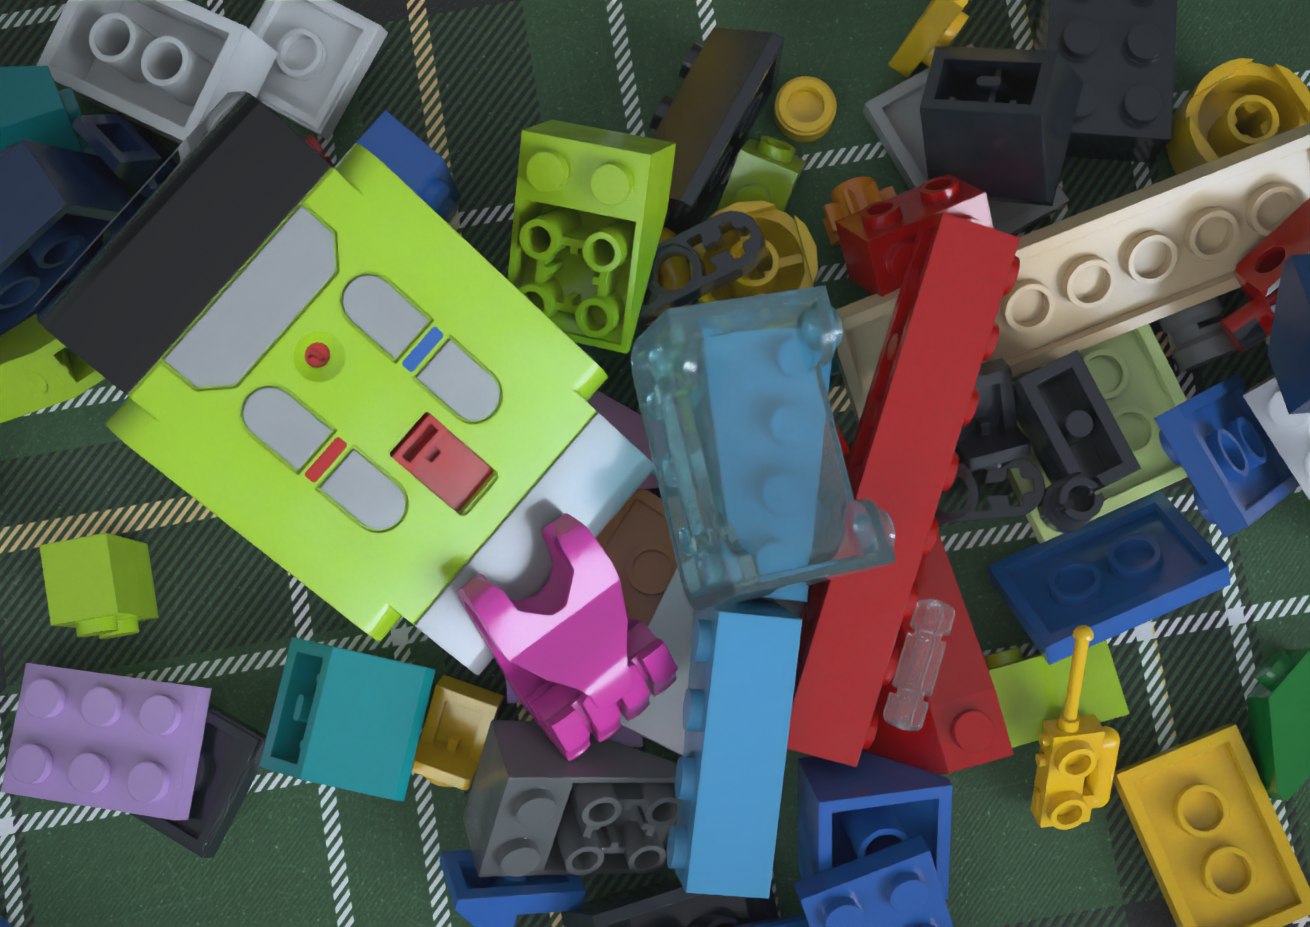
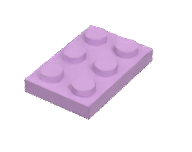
[1,663,212,820]

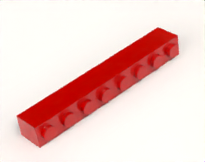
[787,212,1020,767]

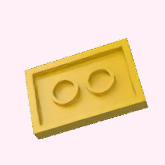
[1113,724,1310,927]

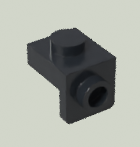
[955,358,1031,470]

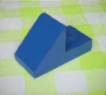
[439,850,586,927]

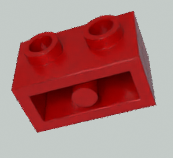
[835,174,994,297]

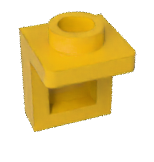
[412,674,504,790]

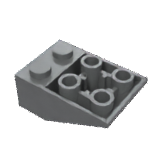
[463,720,680,877]

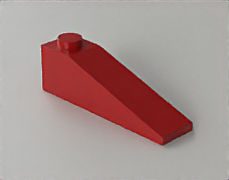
[862,532,1014,775]

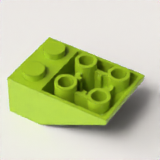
[508,120,676,354]

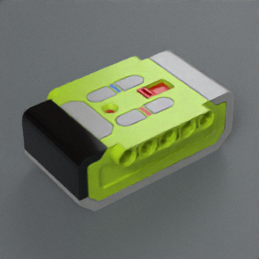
[35,91,656,675]

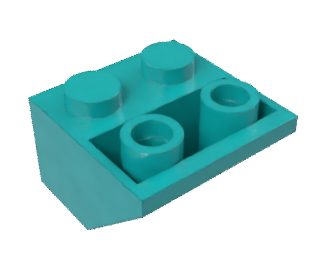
[259,637,436,802]

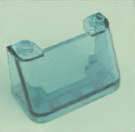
[631,285,896,611]

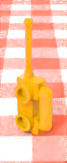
[1030,625,1120,830]

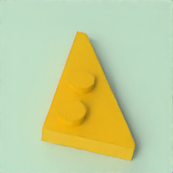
[888,0,969,78]

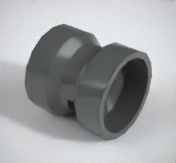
[1158,296,1239,373]

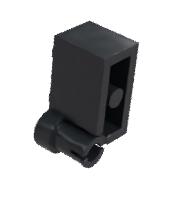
[1013,350,1141,533]

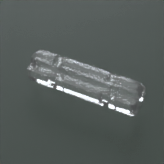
[883,598,955,731]

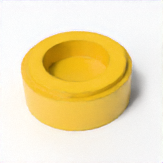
[774,76,837,142]

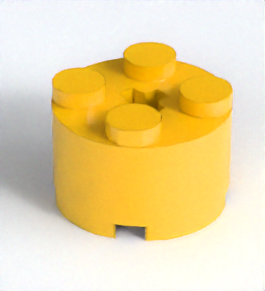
[1166,58,1310,175]

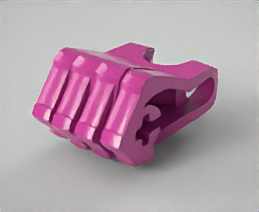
[457,513,678,762]

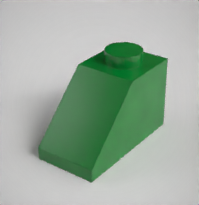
[1247,648,1310,802]

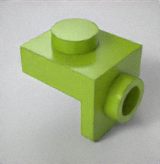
[716,136,806,212]

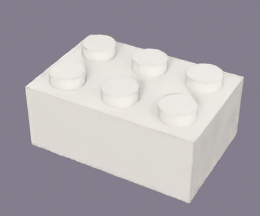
[36,0,278,145]

